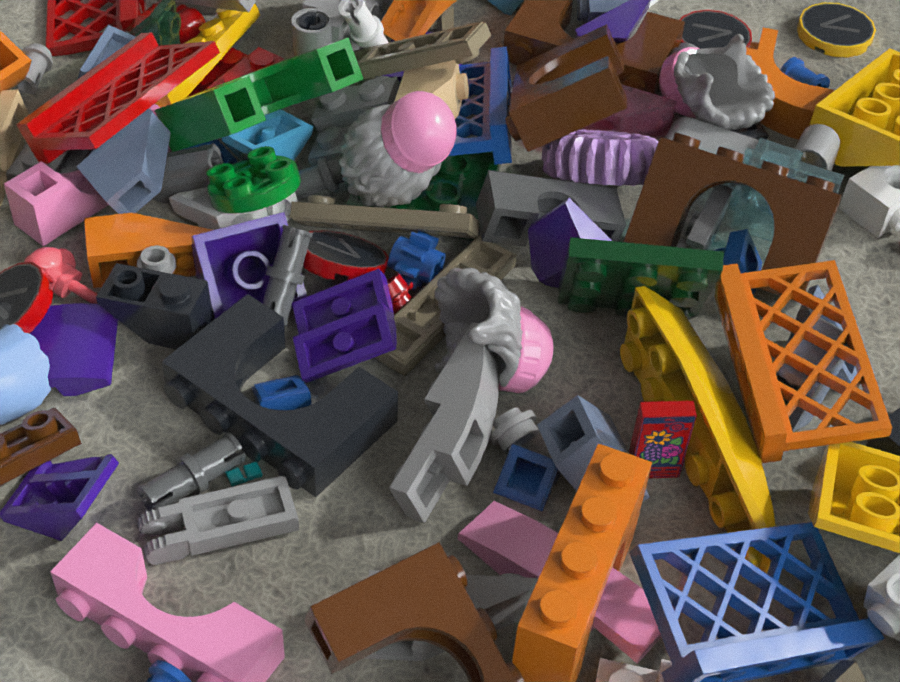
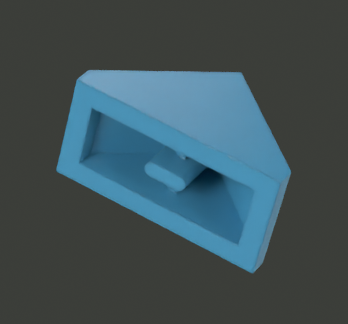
[222,109,313,161]

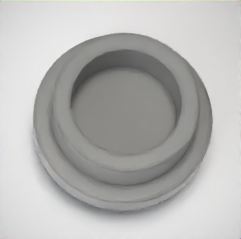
[489,407,539,453]

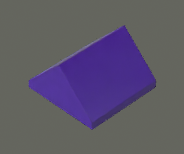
[191,212,307,320]

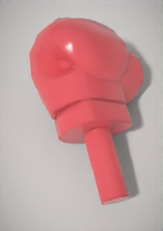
[24,247,97,304]

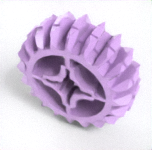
[541,129,658,186]

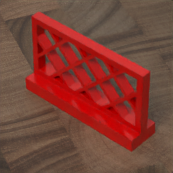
[46,0,147,56]
[16,32,220,164]

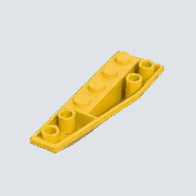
[620,286,777,574]

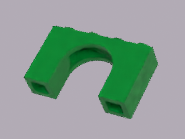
[155,38,363,152]

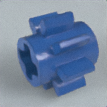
[388,231,445,291]

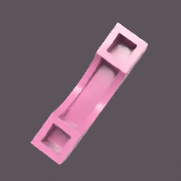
[4,104,171,246]
[50,523,285,682]

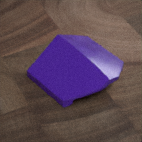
[575,0,651,44]
[528,198,612,288]
[0,454,119,541]

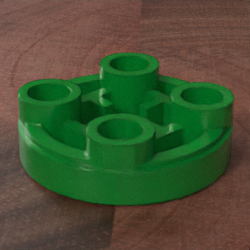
[206,146,301,213]

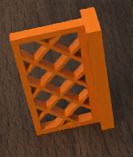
[714,260,892,463]

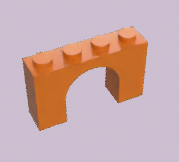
[512,443,652,682]

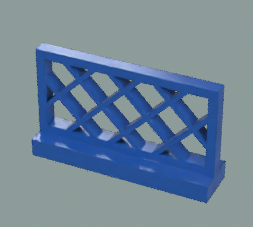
[448,47,512,165]
[629,522,884,682]

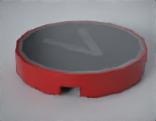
[680,10,752,49]
[303,230,389,281]
[0,262,54,334]

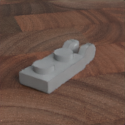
[137,476,299,565]

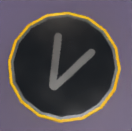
[797,2,876,58]

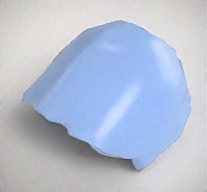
[0,324,51,425]

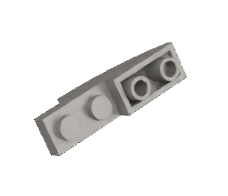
[389,322,499,523]

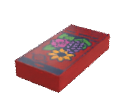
[628,401,697,479]

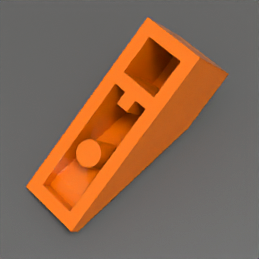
[84,213,212,288]

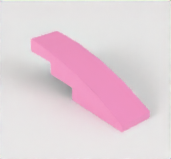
[457,501,661,663]

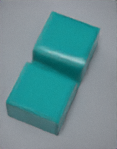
[226,462,262,487]

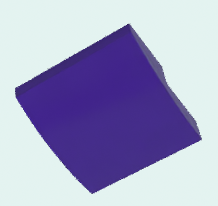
[292,269,397,383]
[30,303,118,396]

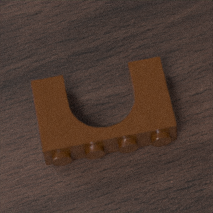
[503,0,685,104]
[505,24,627,152]
[623,132,842,301]
[304,542,525,682]

